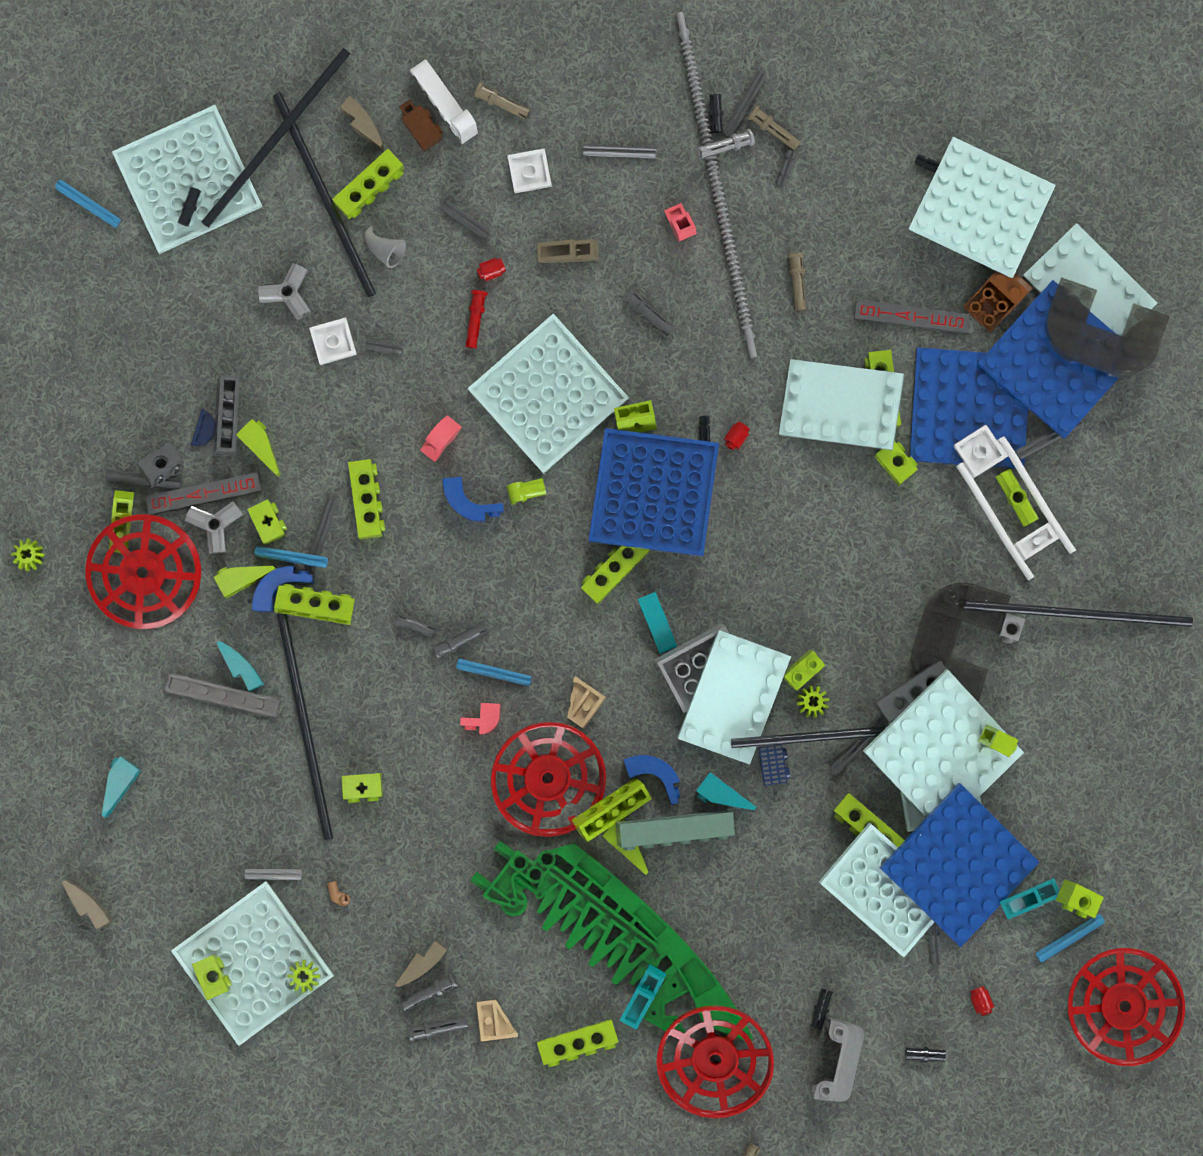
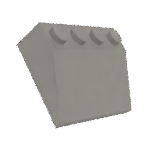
[654,623,729,713]

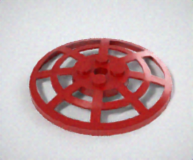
[85,514,202,629]
[490,722,606,837]
[1067,948,1185,1066]
[656,1005,774,1118]

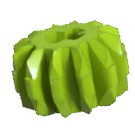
[11,538,45,571]
[796,685,829,718]
[287,959,321,993]

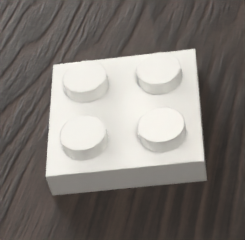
[507,148,552,193]
[310,318,357,365]

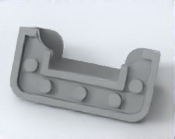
[810,1018,864,1102]

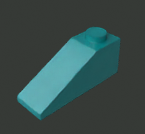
[102,756,142,818]
[696,773,757,810]

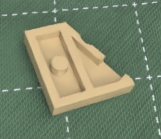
[567,676,606,729]
[476,1000,518,1041]

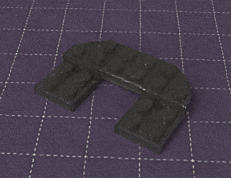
[1045,277,1170,377]
[911,582,1011,702]

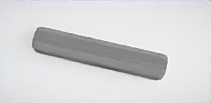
[244,869,302,880]

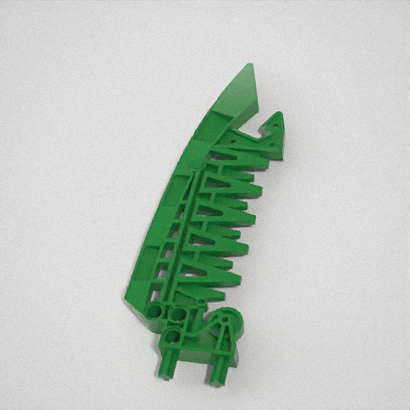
[470,840,753,1041]

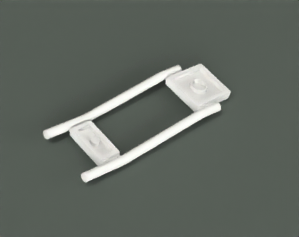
[953,425,1076,581]

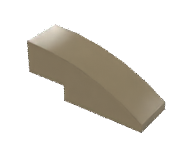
[340,96,384,151]
[537,239,599,263]
[61,880,113,930]
[395,941,448,987]

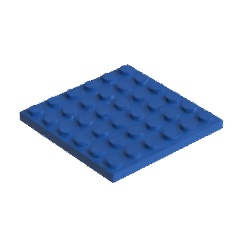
[977,280,1140,439]
[909,347,1028,469]
[589,428,719,557]
[879,783,1039,947]

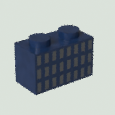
[758,744,790,786]

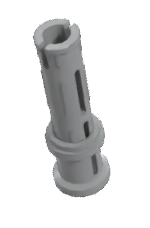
[697,129,755,159]

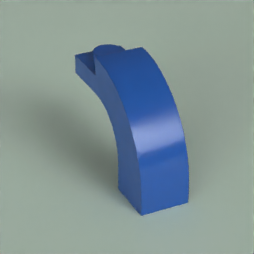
[443,477,504,522]
[252,566,314,612]
[623,755,681,805]

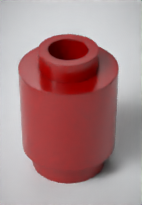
[476,258,506,282]
[723,421,750,451]
[969,986,995,1016]

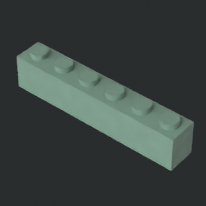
[615,810,735,850]

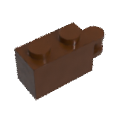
[399,99,443,152]

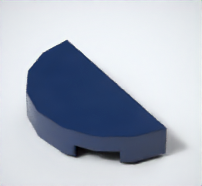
[191,409,215,446]

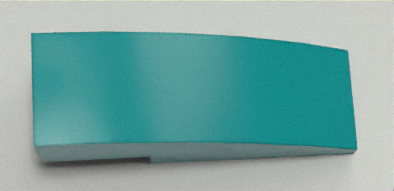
[637,592,677,654]
[216,641,265,691]
[1000,877,1060,920]
[620,964,666,1030]

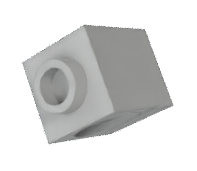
[998,613,1025,644]

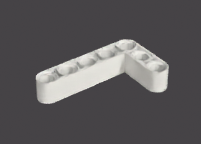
[410,59,478,144]

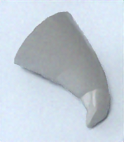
[364,226,406,268]

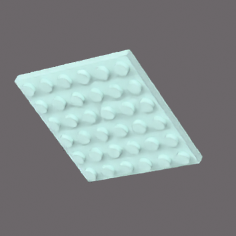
[112,105,263,254]
[909,137,1056,278]
[468,314,629,474]
[863,669,1024,818]
[171,881,334,1046]

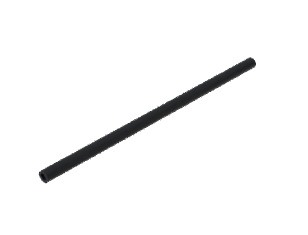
[201,48,350,228]
[273,92,376,298]
[964,600,1193,627]
[277,613,333,840]
[731,726,888,748]

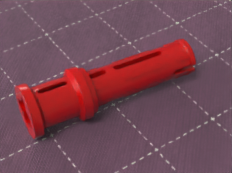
[465,290,488,349]

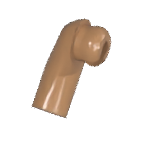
[327,881,350,906]

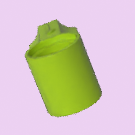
[506,478,547,505]

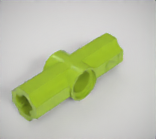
[995,469,1039,527]

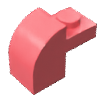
[664,203,697,242]
[420,415,462,462]
[460,703,501,735]

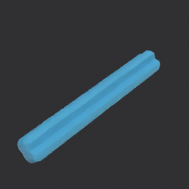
[55,180,121,228]
[254,546,328,568]
[456,659,531,686]
[1036,914,1105,962]

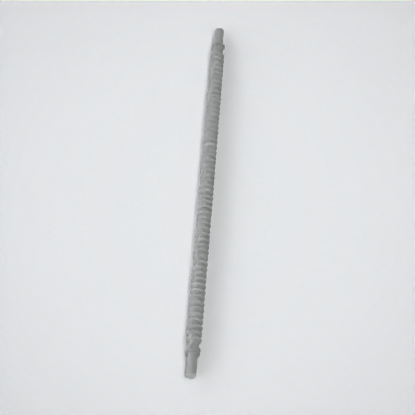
[676,12,757,358]

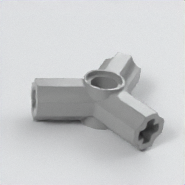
[258,263,311,321]
[185,501,243,554]

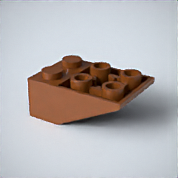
[963,271,1033,333]

